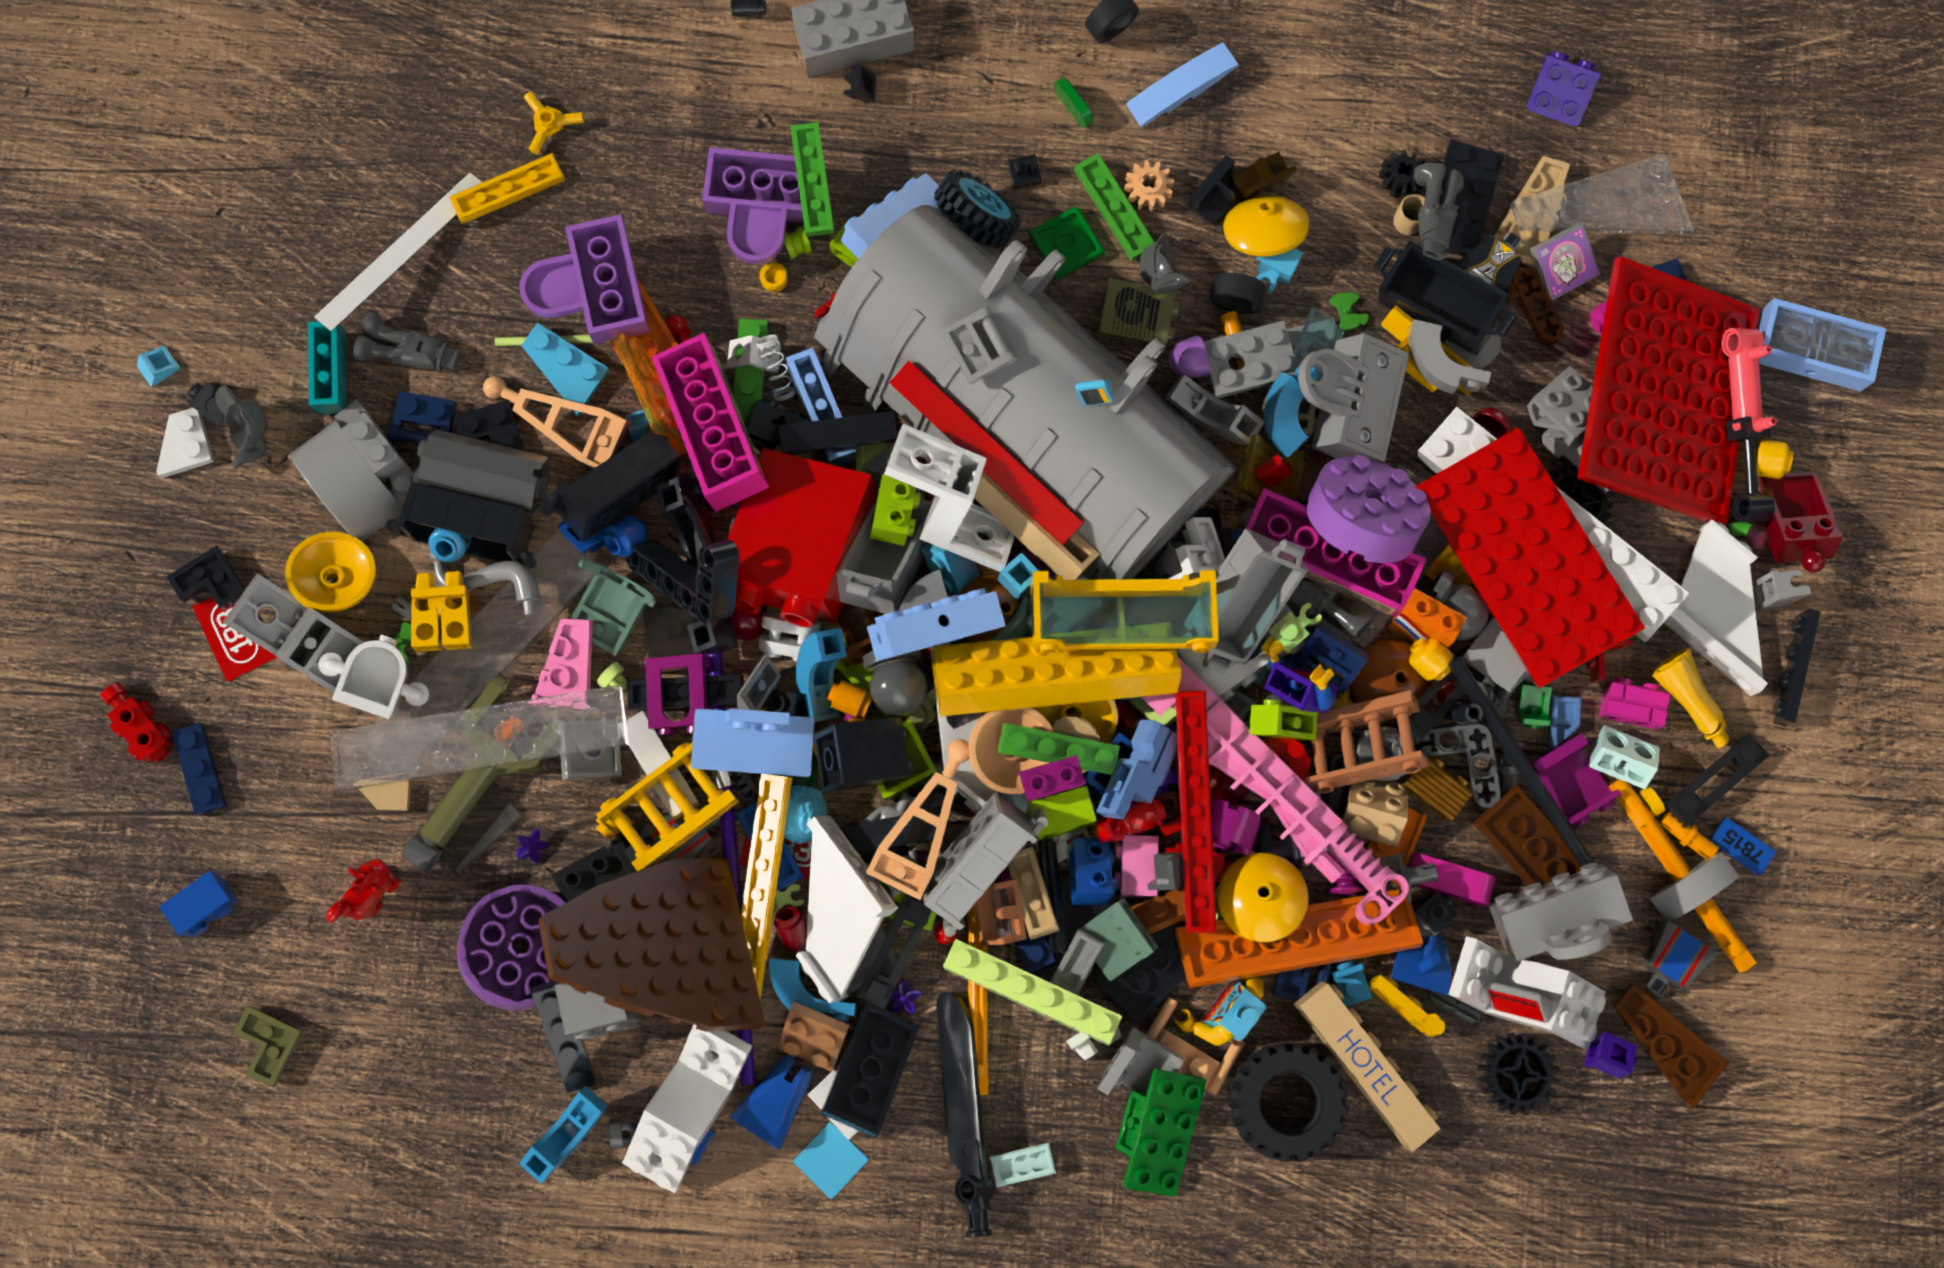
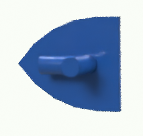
[1391,924,1451,996]

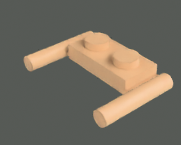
[1146,997,1246,1095]

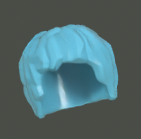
[784,785,827,843]

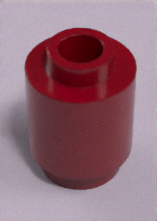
[774,906,807,951]

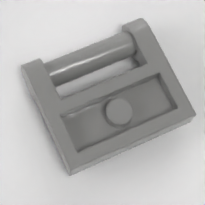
[941,306,1018,385]

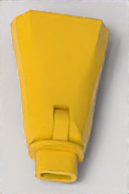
[1653,648,1730,748]

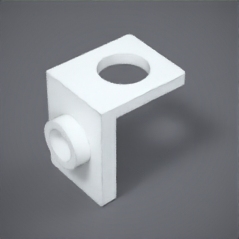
[727,335,781,373]

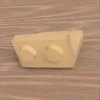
[1341,779,1408,847]

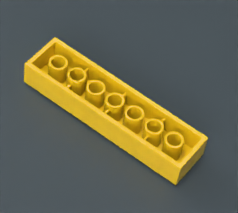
[932,624,1182,717]

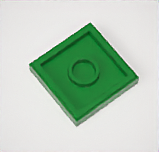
[1028,206,1105,281]

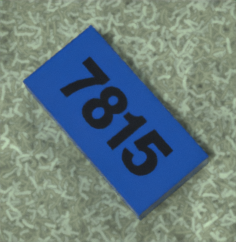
[1709,817,1776,876]

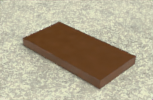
[1472,784,1581,886]

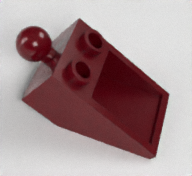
[1759,471,1843,573]

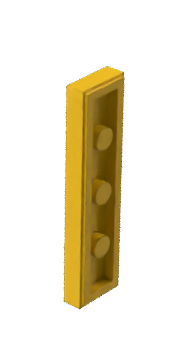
[449,153,565,224]

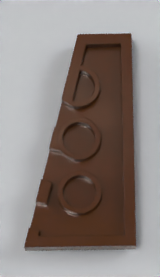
[1612,983,1729,1110]

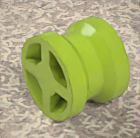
[784,226,812,260]

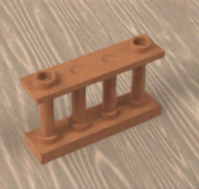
[1305,690,1430,794]

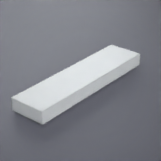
[617,711,700,821]

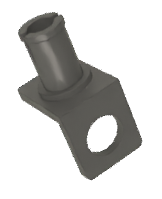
[1376,854,1438,903]

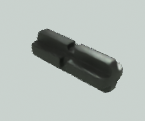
[1429,991,1480,1024]

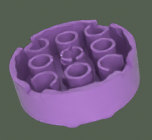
[1306,455,1431,563]
[457,885,565,1011]

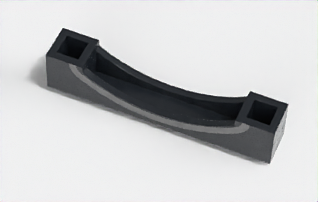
[656,477,738,654]

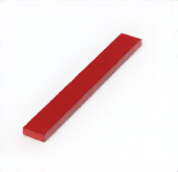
[889,361,1084,545]
[1176,690,1217,933]

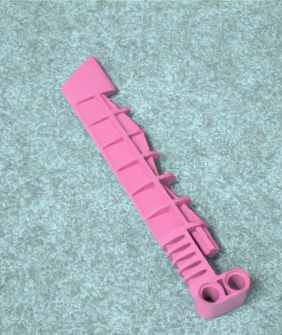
[1141,658,1409,925]

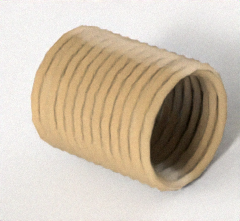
[1394,194,1425,235]

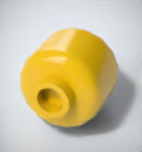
[1756,439,1794,479]
[1409,638,1453,681]

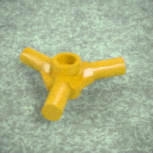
[524,91,584,155]

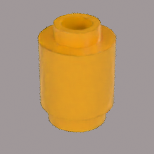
[827,680,873,718]

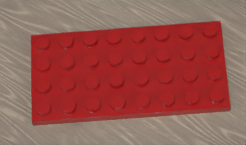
[1415,427,1645,689]

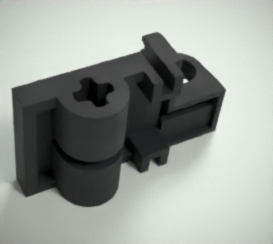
[551,825,655,902]

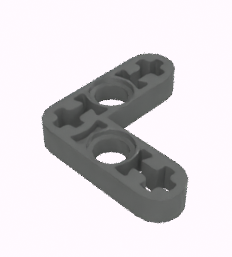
[1413,722,1502,808]

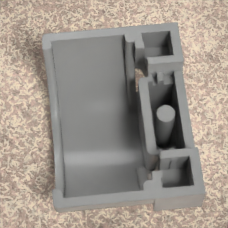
[290,399,414,542]

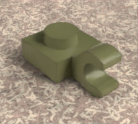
[904,687,938,733]

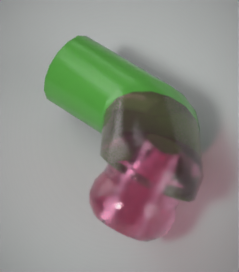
[1726,522,1770,549]

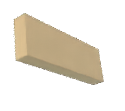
[1007,846,1059,940]

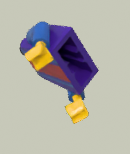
[1261,636,1338,713]

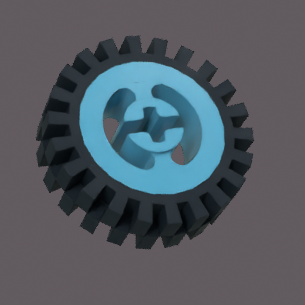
[934,169,1021,247]

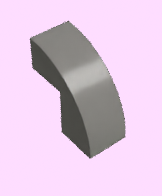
[898,570,948,616]
[1649,852,1739,921]

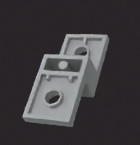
[1204,317,1340,399]
[223,573,364,693]

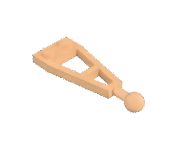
[483,376,630,468]
[866,739,969,900]

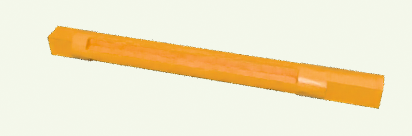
[1608,779,1757,973]
[967,904,989,1095]

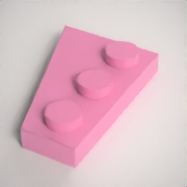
[529,618,593,708]

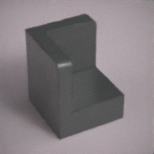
[1148,852,1184,890]

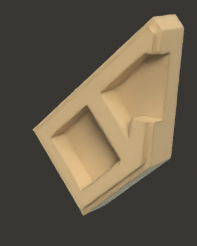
[354,780,411,812]

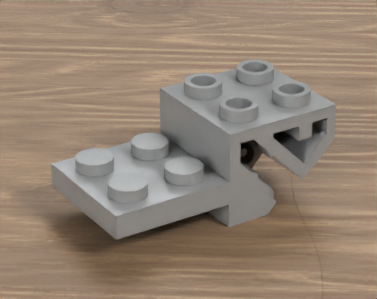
[1527,366,1610,494]

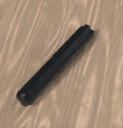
[1038,838,1067,955]

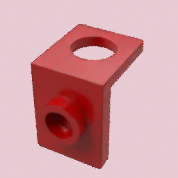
[1586,640,1633,683]

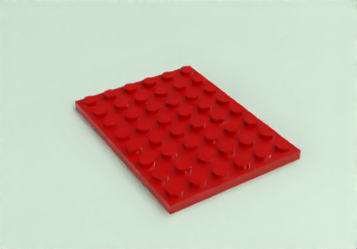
[1577,256,1760,525]

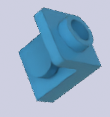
[1331,960,1372,1007]

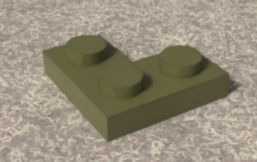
[233,1006,304,1087]

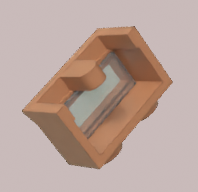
[975,879,1027,946]

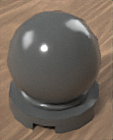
[1430,569,1490,641]
[863,650,928,717]

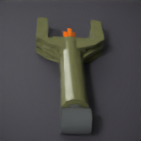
[401,673,568,872]

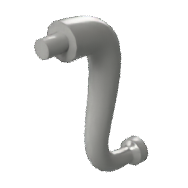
[429,552,541,616]

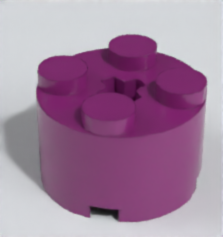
[1211,798,1262,856]

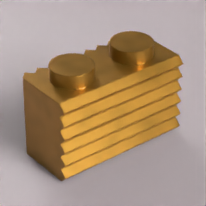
[1402,756,1473,823]

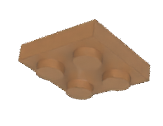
[777,1002,850,1072]

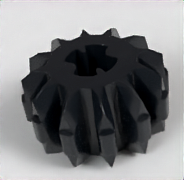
[1379,149,1425,200]

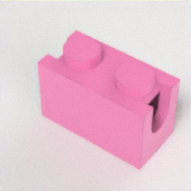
[1114,835,1159,898]

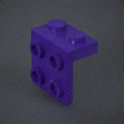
[1527,50,1601,126]

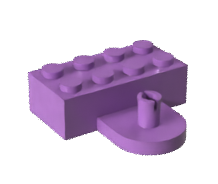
[702,147,804,264]
[519,214,650,345]

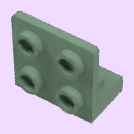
[1076,897,1159,981]

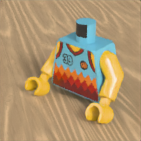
[1174,976,1267,1046]

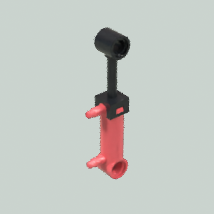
[1721,328,1777,522]

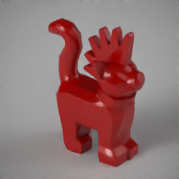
[326,858,401,923]

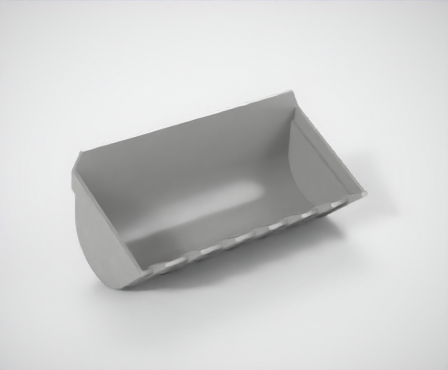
[814,205,1238,605]

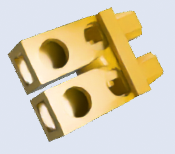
[411,571,473,652]

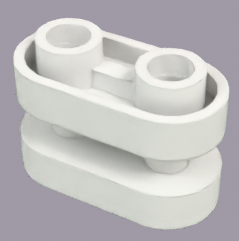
[758,612,821,661]

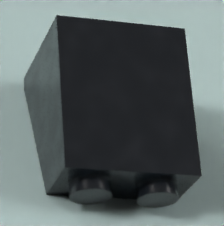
[813,717,912,794]

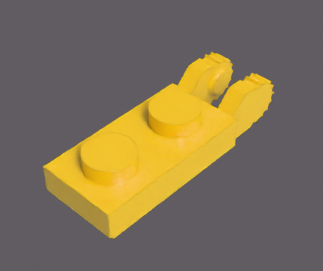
[1368,975,1446,1037]

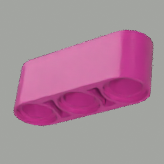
[1408,853,1496,907]

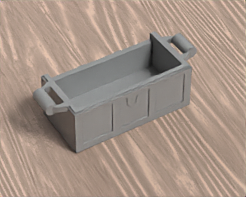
[836,488,932,614]
[1183,528,1309,674]
[923,792,1048,937]

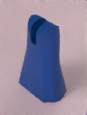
[729,1053,814,1150]

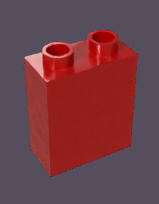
[727,448,878,628]

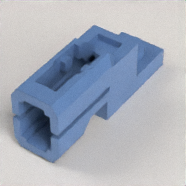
[1096,719,1178,820]

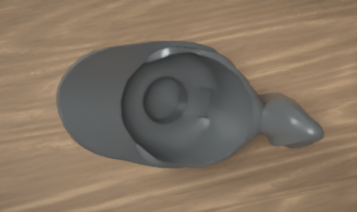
[1138,233,1190,294]
[215,385,267,469]

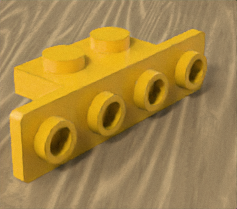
[1381,306,1473,395]

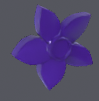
[516,828,550,863]
[890,979,922,1014]

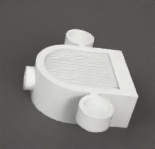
[318,635,430,720]

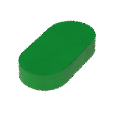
[1053,77,1094,128]

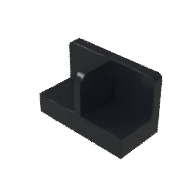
[1188,155,1238,225]

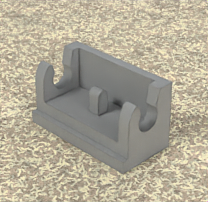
[1752,570,1811,610]

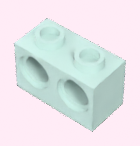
[1589,725,1660,789]

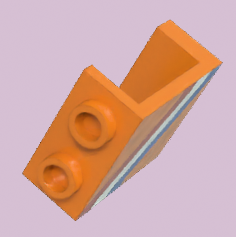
[1387,588,1467,648]

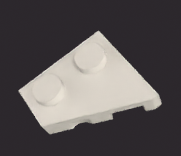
[156,408,215,479]

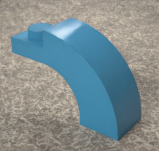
[1264,365,1318,458]
[796,628,847,722]
[769,958,857,1021]
[519,1086,608,1184]

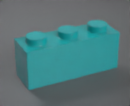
[308,321,347,415]

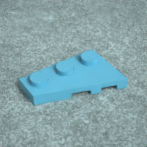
[521,323,610,417]

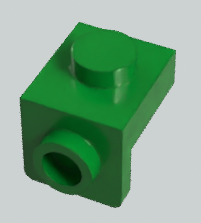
[1516,682,1552,729]

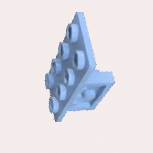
[691,708,814,777]

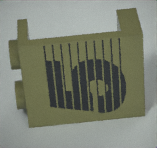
[1098,278,1180,353]

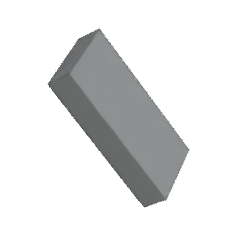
[1050,928,1105,995]

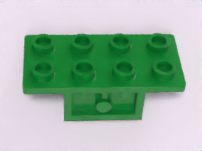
[1116,1068,1206,1197]

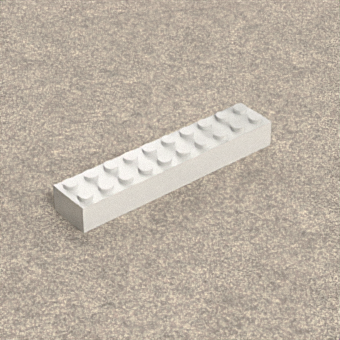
[1417,407,1689,642]

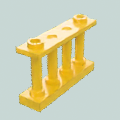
[596,742,739,871]

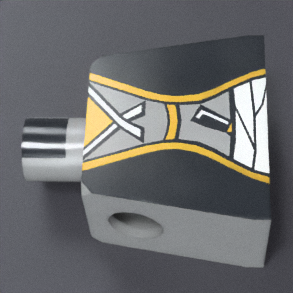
[1457,232,1522,292]

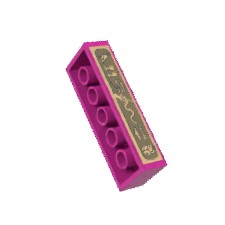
[652,333,769,512]
[1244,488,1426,617]

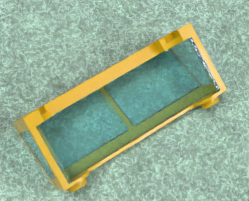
[1030,570,1219,654]

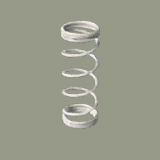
[756,335,796,401]

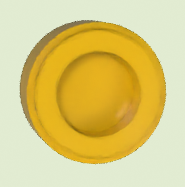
[759,262,788,292]
[1639,786,1665,817]

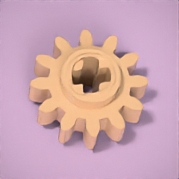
[1124,160,1174,212]

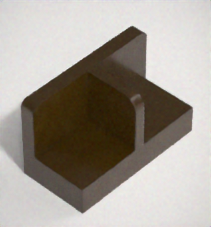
[1228,151,1297,202]

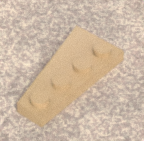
[1494,156,1570,269]

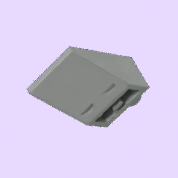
[1462,617,1528,692]

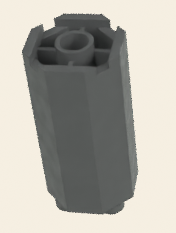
[413,429,551,518]

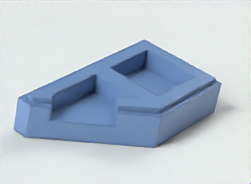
[1548,695,1582,750]

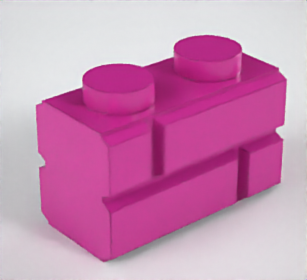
[1599,677,1670,730]

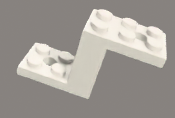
[884,424,1015,572]
[1449,936,1605,1049]
[623,1024,752,1193]

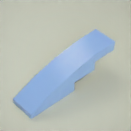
[1126,42,1239,128]

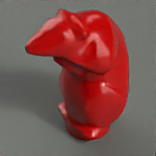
[1095,797,1166,844]

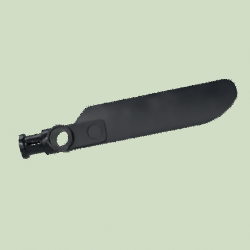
[936,992,995,1238]

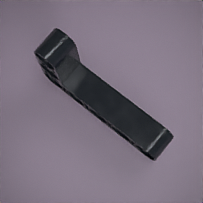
[625,539,739,624]

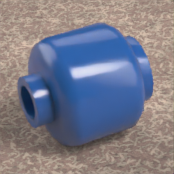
[604,515,647,557]

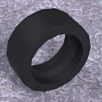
[1085,0,1139,43]
[1209,273,1266,314]

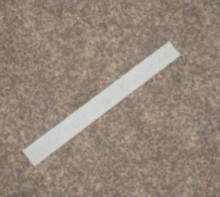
[314,173,482,331]

